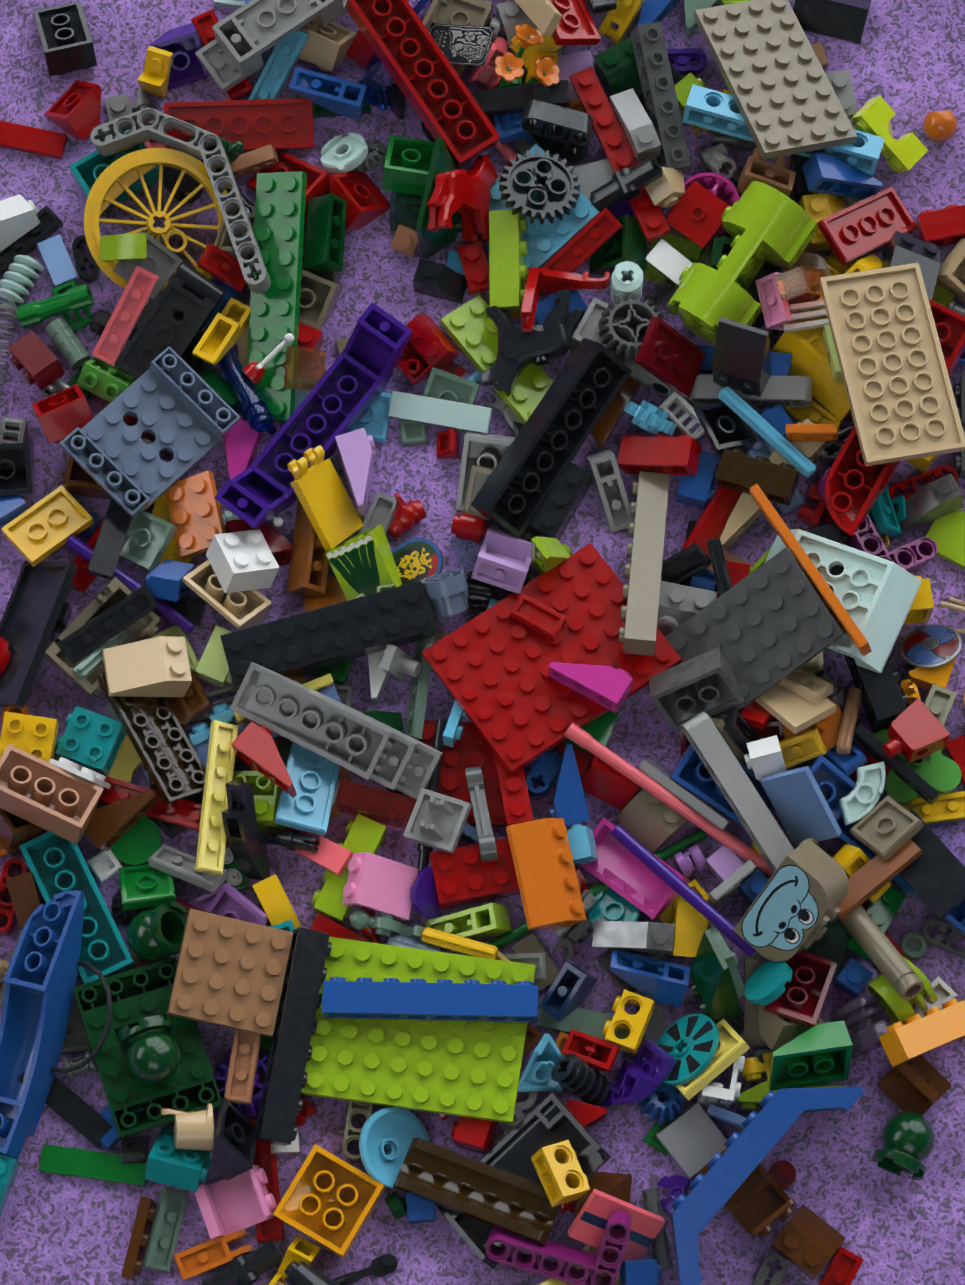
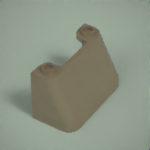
[43,577,160,695]

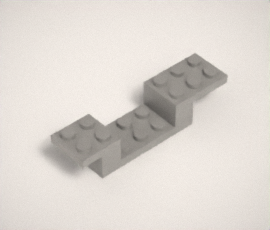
[195,0,347,93]

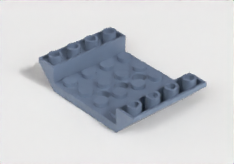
[59,346,241,517]

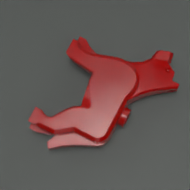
[427,154,499,243]

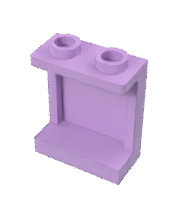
[471,529,532,594]

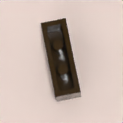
[715,449,799,506]

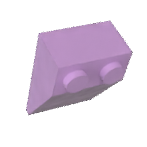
[335,428,377,521]

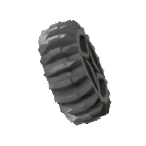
[598,295,665,362]

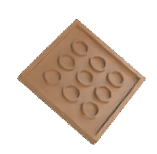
[167,909,294,1037]

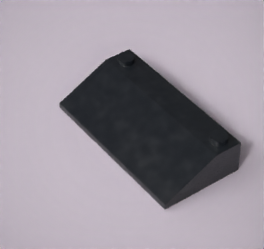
[435,1093,611,1269]

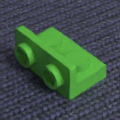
[77,357,137,403]

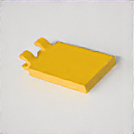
[287,445,364,551]

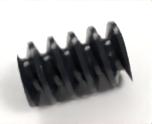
[551,1053,610,1106]

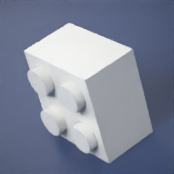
[206,529,279,593]

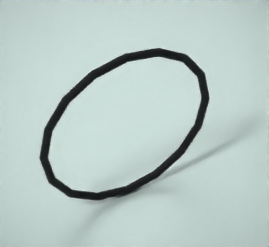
[50,961,113,1074]

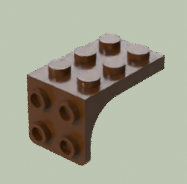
[698,1148,795,1240]

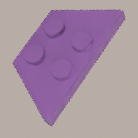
[188,883,268,926]

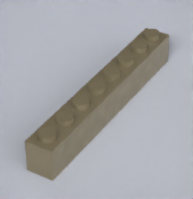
[619,471,670,656]

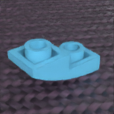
[188,703,235,746]

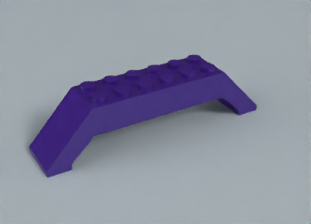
[214,302,413,529]

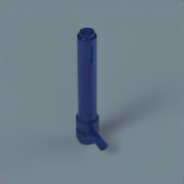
[205,328,277,435]

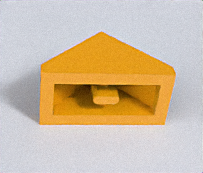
[906,657,957,691]

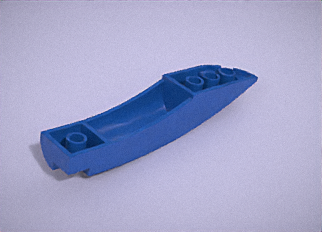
[0,890,85,1160]

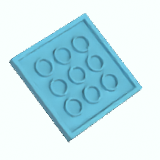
[489,143,600,281]

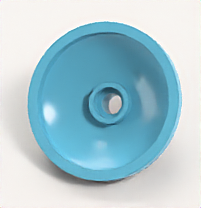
[359,1107,430,1189]

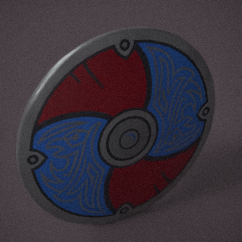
[900,624,962,668]

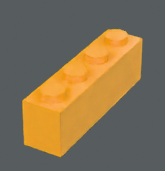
[879,998,965,1067]

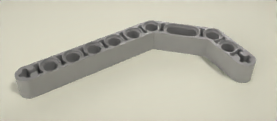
[90,108,271,294]

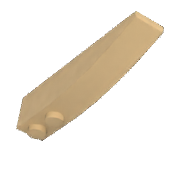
[720,418,827,551]

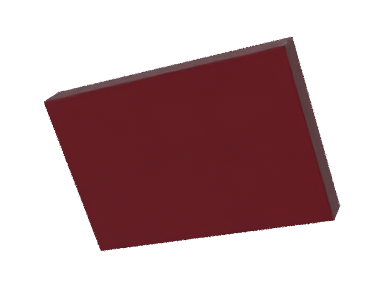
[635,316,705,398]

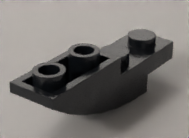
[221,781,270,880]

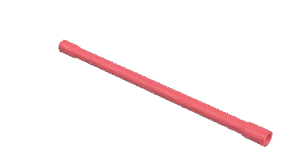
[564,722,773,877]

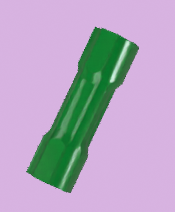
[16,284,94,329]

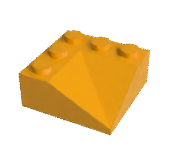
[273,1144,386,1259]

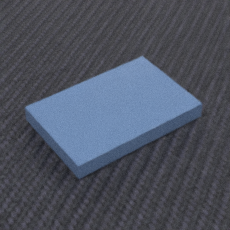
[761,766,842,847]

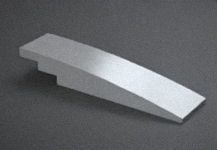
[230,662,443,800]

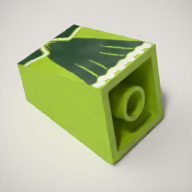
[325,523,402,601]

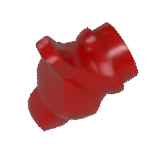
[388,493,426,540]

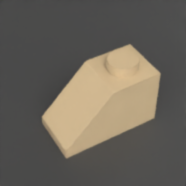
[645,167,685,208]

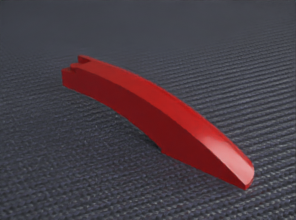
[825,299,965,537]

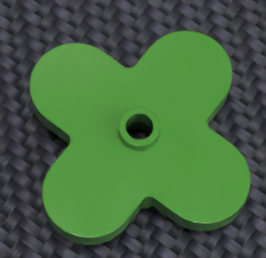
[871,726,961,805]

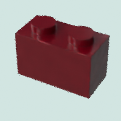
[8,331,65,391]

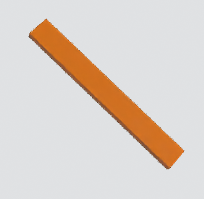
[749,484,872,656]

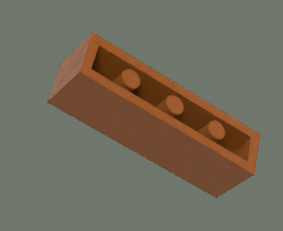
[287,499,329,598]

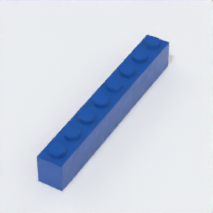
[322,977,539,1023]

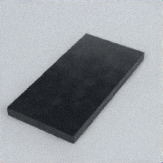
[0,561,78,708]

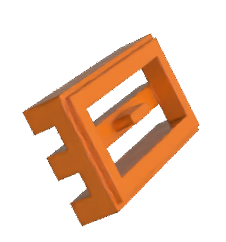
[786,424,838,442]

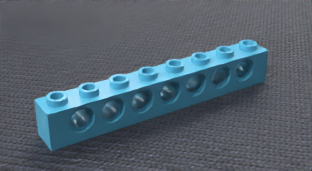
[682,84,885,176]

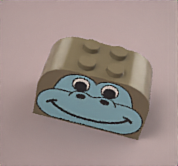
[733,839,849,962]

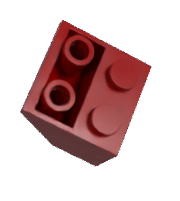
[397,313,460,385]

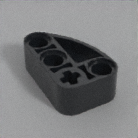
[521,100,594,162]

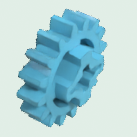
[624,400,677,436]

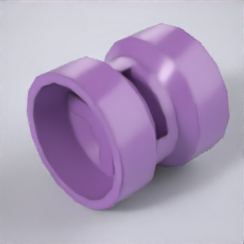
[672,844,708,878]

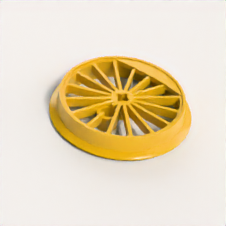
[84,148,228,294]

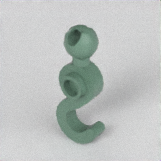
[349,909,425,939]

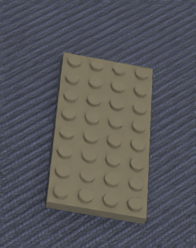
[693,0,857,160]

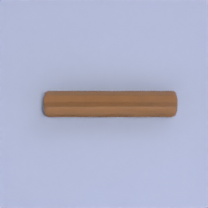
[836,687,862,755]

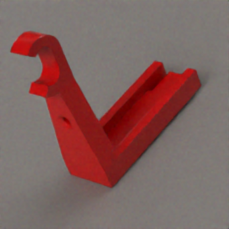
[521,268,610,332]

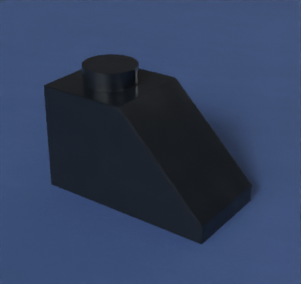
[413,258,467,304]

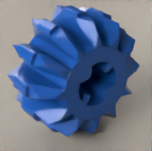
[637,1083,683,1125]

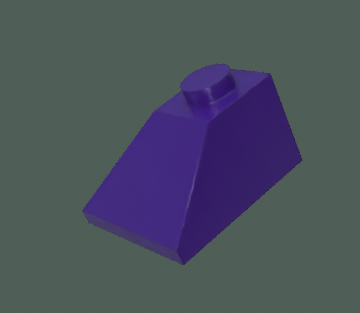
[149,23,210,90]

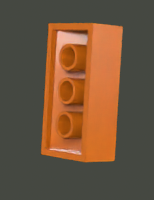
[506,818,586,929]

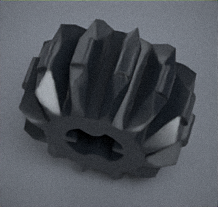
[465,569,492,613]

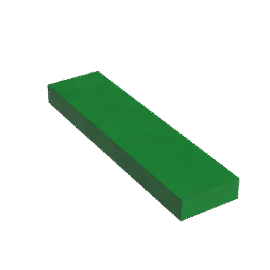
[39,1144,148,1187]

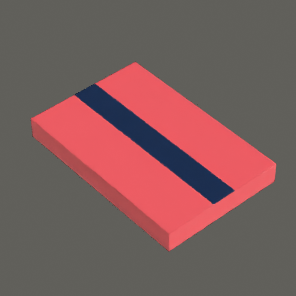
[567,1189,665,1259]

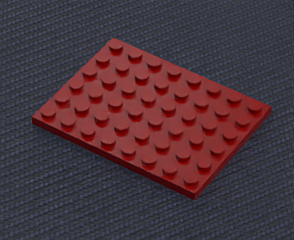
[422,543,682,775]

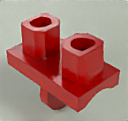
[797,483,833,530]

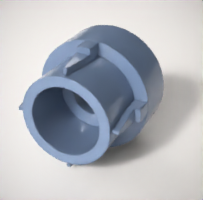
[421,570,469,617]

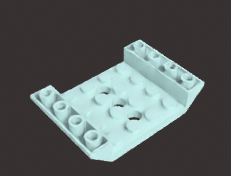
[765,529,922,674]

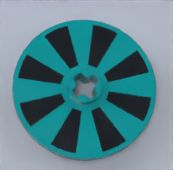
[656,1014,719,1086]

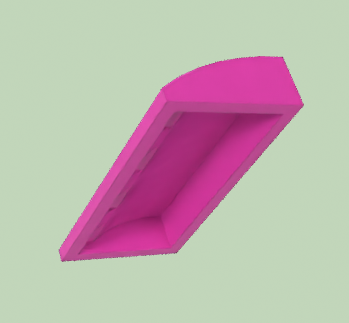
[581,817,689,920]

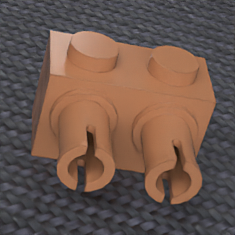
[736,147,796,197]

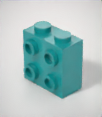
[55,706,127,777]
[144,1126,213,1192]

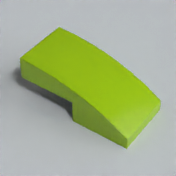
[100,233,147,262]

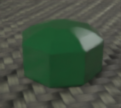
[384,1192,408,1220]

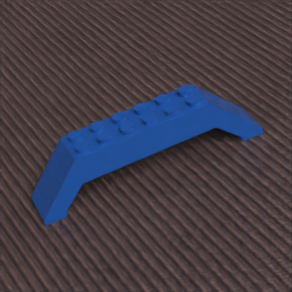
[671,1086,865,1285]

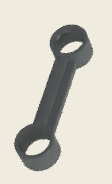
[465,766,498,862]

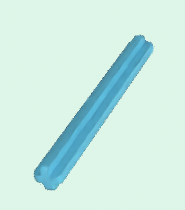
[718,386,817,478]

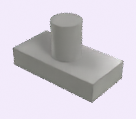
[379,644,421,682]

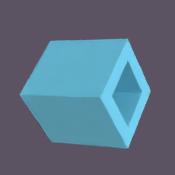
[567,824,599,866]

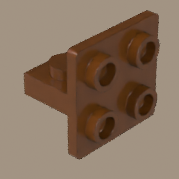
[877,1055,951,1116]

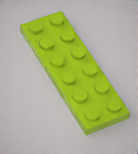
[439,294,553,425]

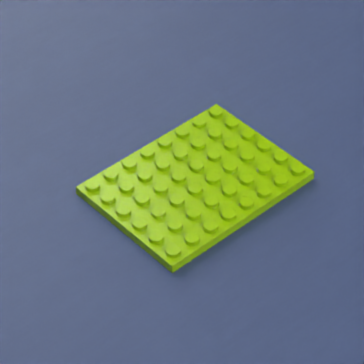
[301,937,536,1124]

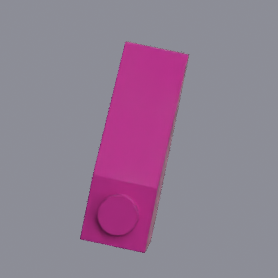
[224,419,263,479]
[548,662,633,713]

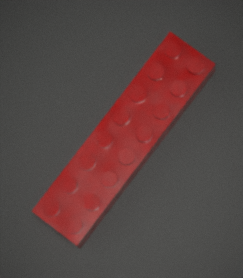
[345,0,500,169]

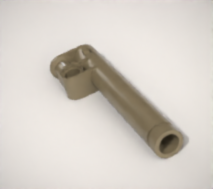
[796,838,924,1001]

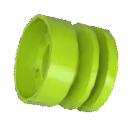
[867,957,938,1025]

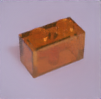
[774,266,827,303]

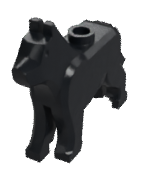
[481,289,582,396]

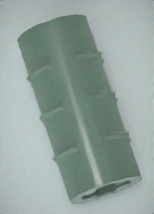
[45,317,91,370]

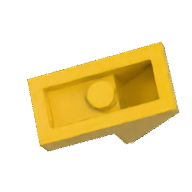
[137,46,173,98]

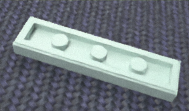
[389,391,492,433]

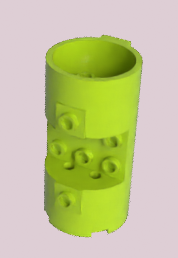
[666,181,818,345]

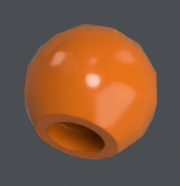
[923,110,957,142]

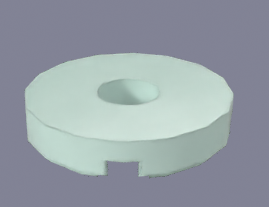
[320,133,369,174]

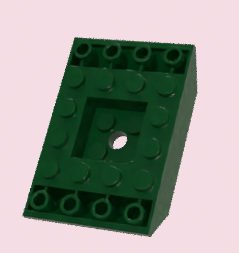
[73,957,221,1139]

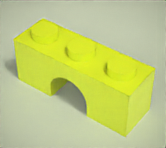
[851,96,928,173]

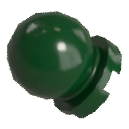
[127,901,188,961]
[118,1015,180,1084]
[871,1111,935,1180]

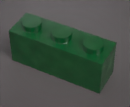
[303,193,347,277]

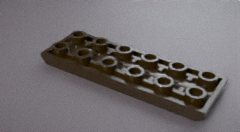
[98,672,206,804]
[393,1138,561,1246]

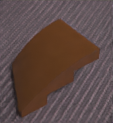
[590,378,640,449]

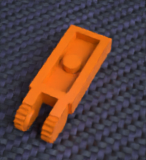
[173,1229,253,1281]

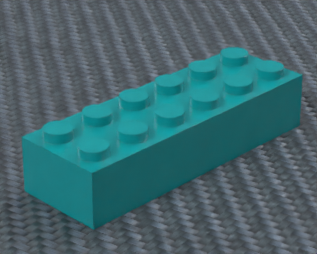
[19,831,137,984]

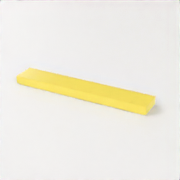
[195,720,239,876]

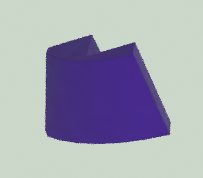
[599,1038,677,1107]

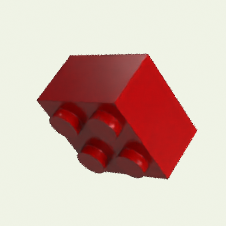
[31,384,94,444]

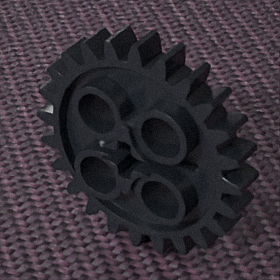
[499,149,581,225]

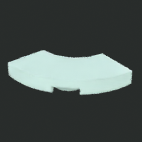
[838,762,885,825]

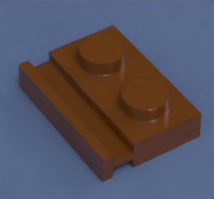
[165,668,214,729]

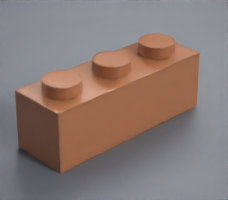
[231,144,279,178]

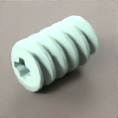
[0,255,45,309]
[610,261,643,304]

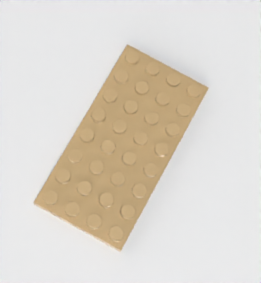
[819,263,965,466]

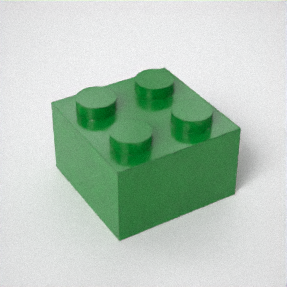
[381,135,436,196]

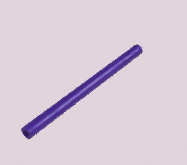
[610,824,756,957]

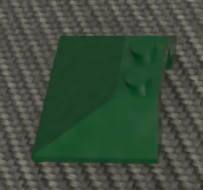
[416,137,462,259]

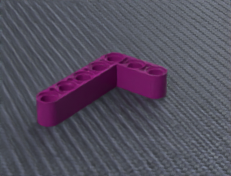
[817,468,938,573]
[486,1210,632,1285]

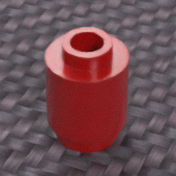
[451,513,490,543]

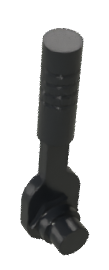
[332,1254,398,1285]

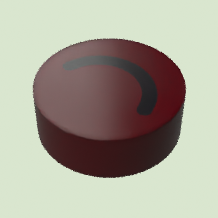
[769,1160,796,1189]

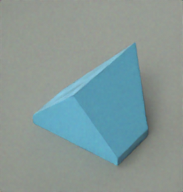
[518,1033,564,1092]

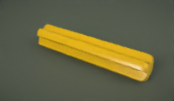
[421,927,498,959]

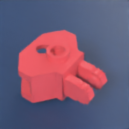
[468,37,508,90]

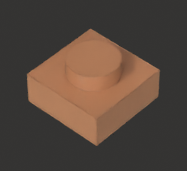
[390,224,419,257]

